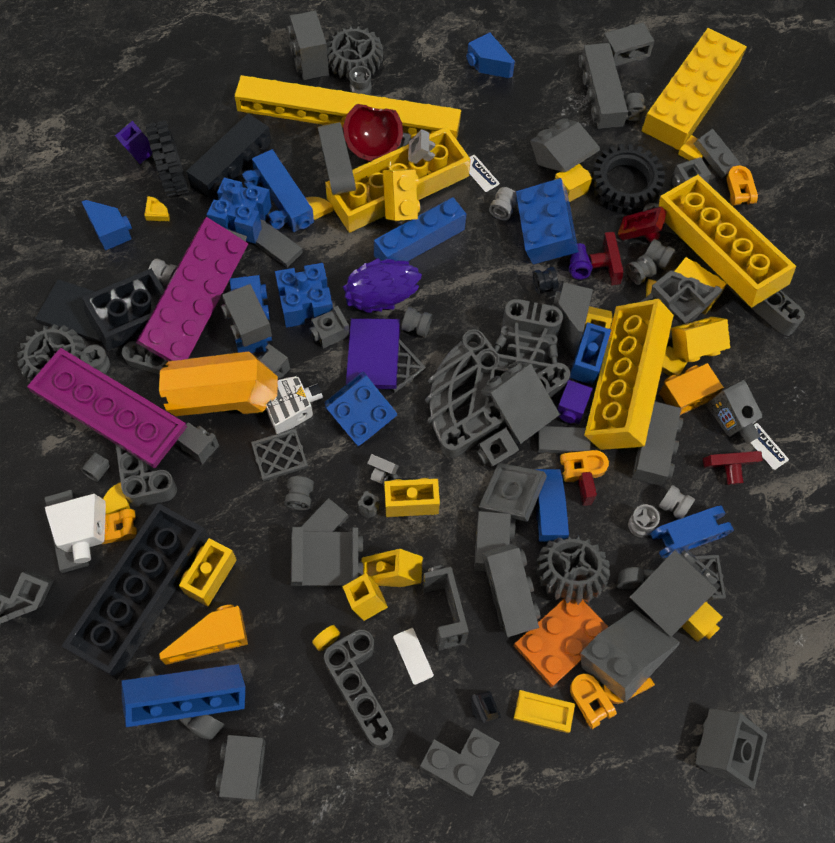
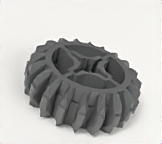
[326,26,383,80]
[17,324,86,382]
[536,535,610,605]

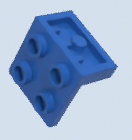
[324,371,397,446]

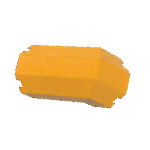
[159,351,278,416]

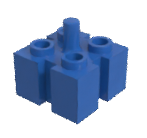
[207,178,271,243]
[275,263,333,328]

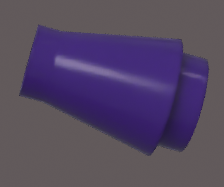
[569,243,593,279]

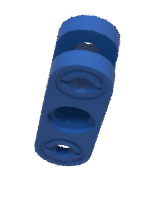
[650,506,734,558]

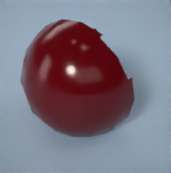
[343,104,403,161]

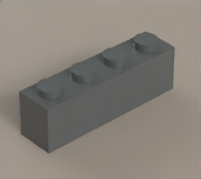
[578,43,628,129]

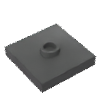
[479,463,547,522]

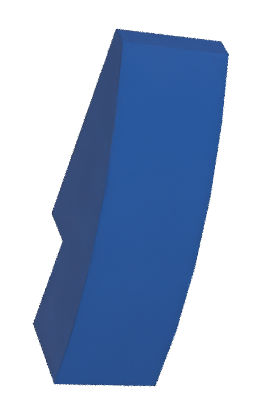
[534,469,569,542]

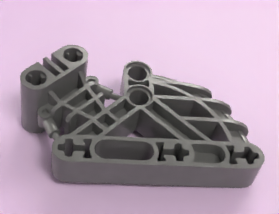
[425,299,570,458]

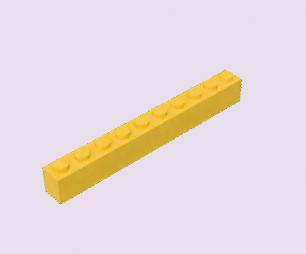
[235,75,461,140]

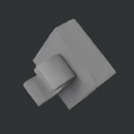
[408,129,435,164]
[367,454,399,484]

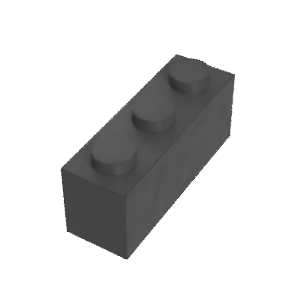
[632,402,683,486]
[481,544,540,637]

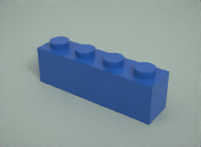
[374,197,466,261]
[122,664,245,727]

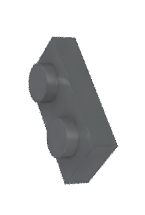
[694,129,741,179]

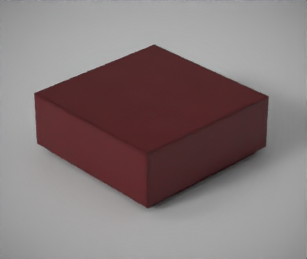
[578,472,597,506]

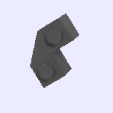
[0,570,54,624]

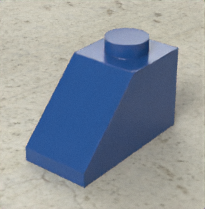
[467,33,515,78]
[82,200,132,250]
[569,322,611,385]

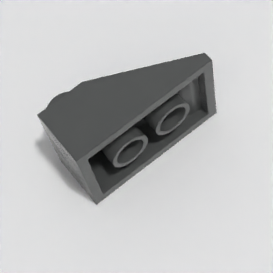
[580,609,680,703]

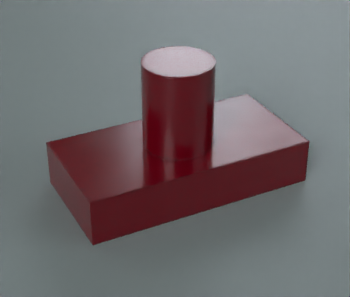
[618,206,667,243]
[589,232,623,286]
[703,451,763,485]

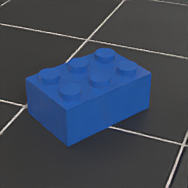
[516,178,579,264]

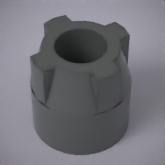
[81,453,110,482]
[358,491,379,518]

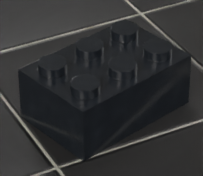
[82,268,165,351]

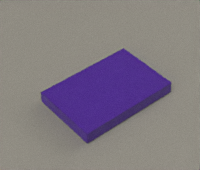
[346,319,400,389]

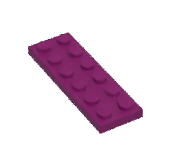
[136,217,248,361]
[27,348,187,468]

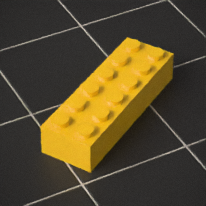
[642,28,747,150]
[325,127,471,233]
[659,175,796,308]
[584,299,674,450]

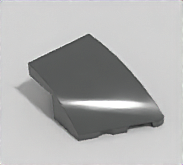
[641,270,722,344]

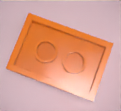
[514,598,608,688]

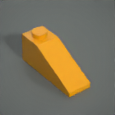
[159,604,248,665]

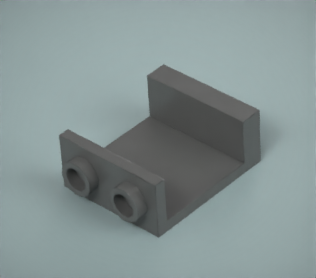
[480,361,560,444]
[291,527,363,586]
[630,548,720,637]
[422,565,469,651]

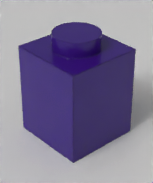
[115,121,153,164]
[557,380,593,424]

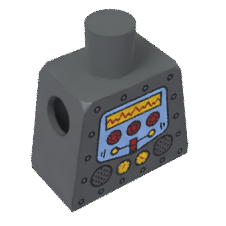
[706,380,762,444]

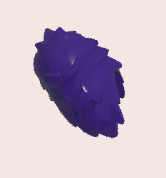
[343,258,422,313]

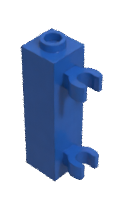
[242,149,314,232]

